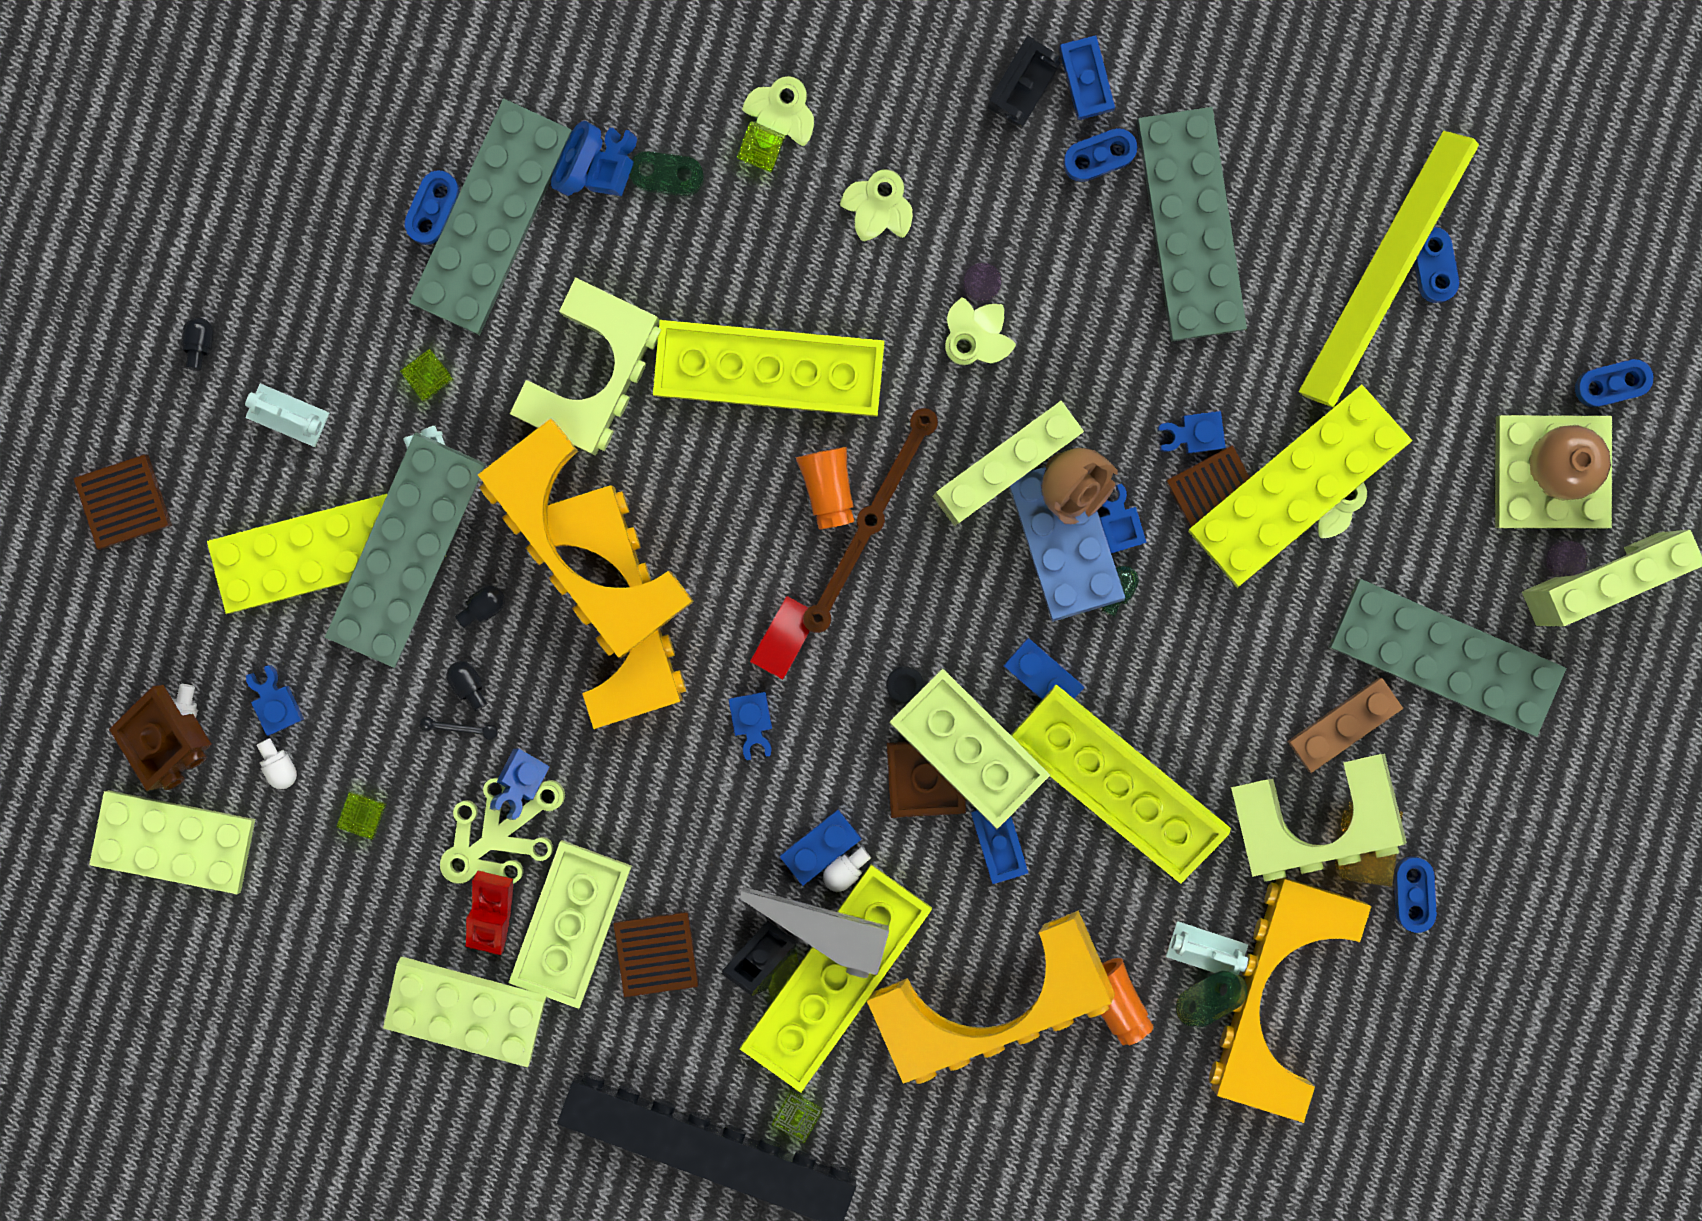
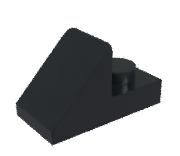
[721,920,797,996]

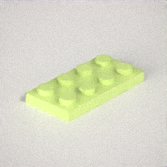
[889,669,1050,829]
[89,790,255,894]
[509,840,632,1009]
[383,956,547,1067]

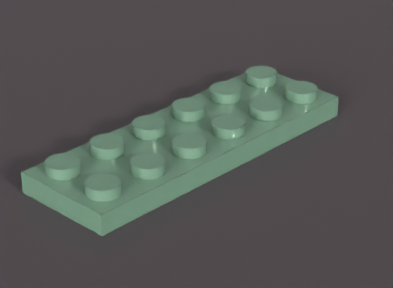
[409,98,572,336]
[1137,107,1247,342]
[325,432,486,668]
[1328,579,1567,737]

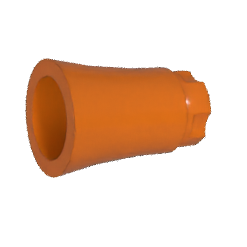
[795,447,854,530]
[1101,958,1154,1046]

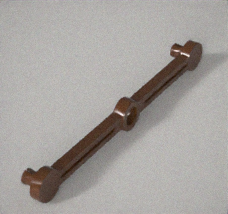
[803,408,938,633]

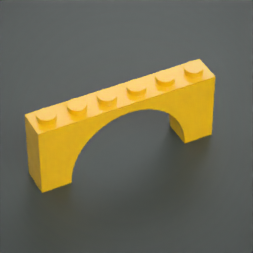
[478,419,694,658]
[547,485,686,729]
[1209,877,1371,1123]
[867,910,1115,1084]

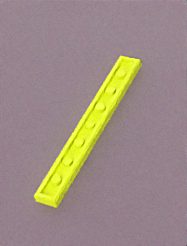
[1299,131,1479,408]

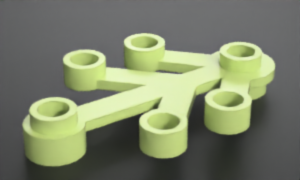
[440,778,565,883]

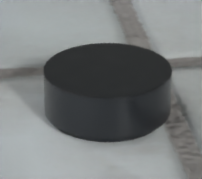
[886,666,924,704]

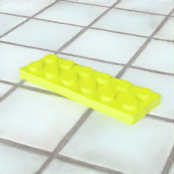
[653,320,884,417]
[1188,384,1412,588]
[207,494,446,614]
[1011,684,1231,884]
[740,864,932,1093]

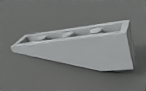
[740,887,889,978]

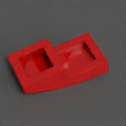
[750,596,810,680]
[466,871,514,955]

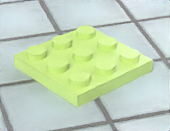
[1495,415,1612,529]

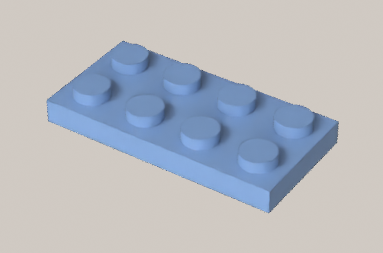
[1009,467,1125,622]

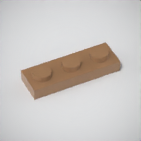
[1287,677,1404,773]

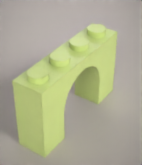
[510,277,662,456]
[933,401,1084,526]
[1522,530,1702,626]
[1231,754,1407,882]

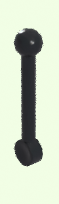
[419,717,498,740]

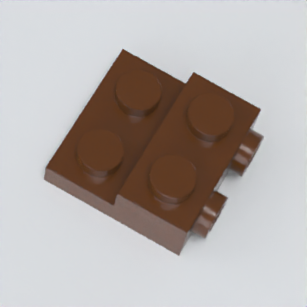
[109,685,212,791]

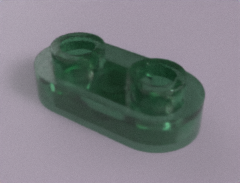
[629,151,704,196]
[1176,971,1247,1028]

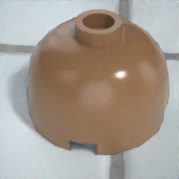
[1529,425,1611,501]
[1041,447,1118,524]

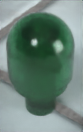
[1101,565,1139,617]

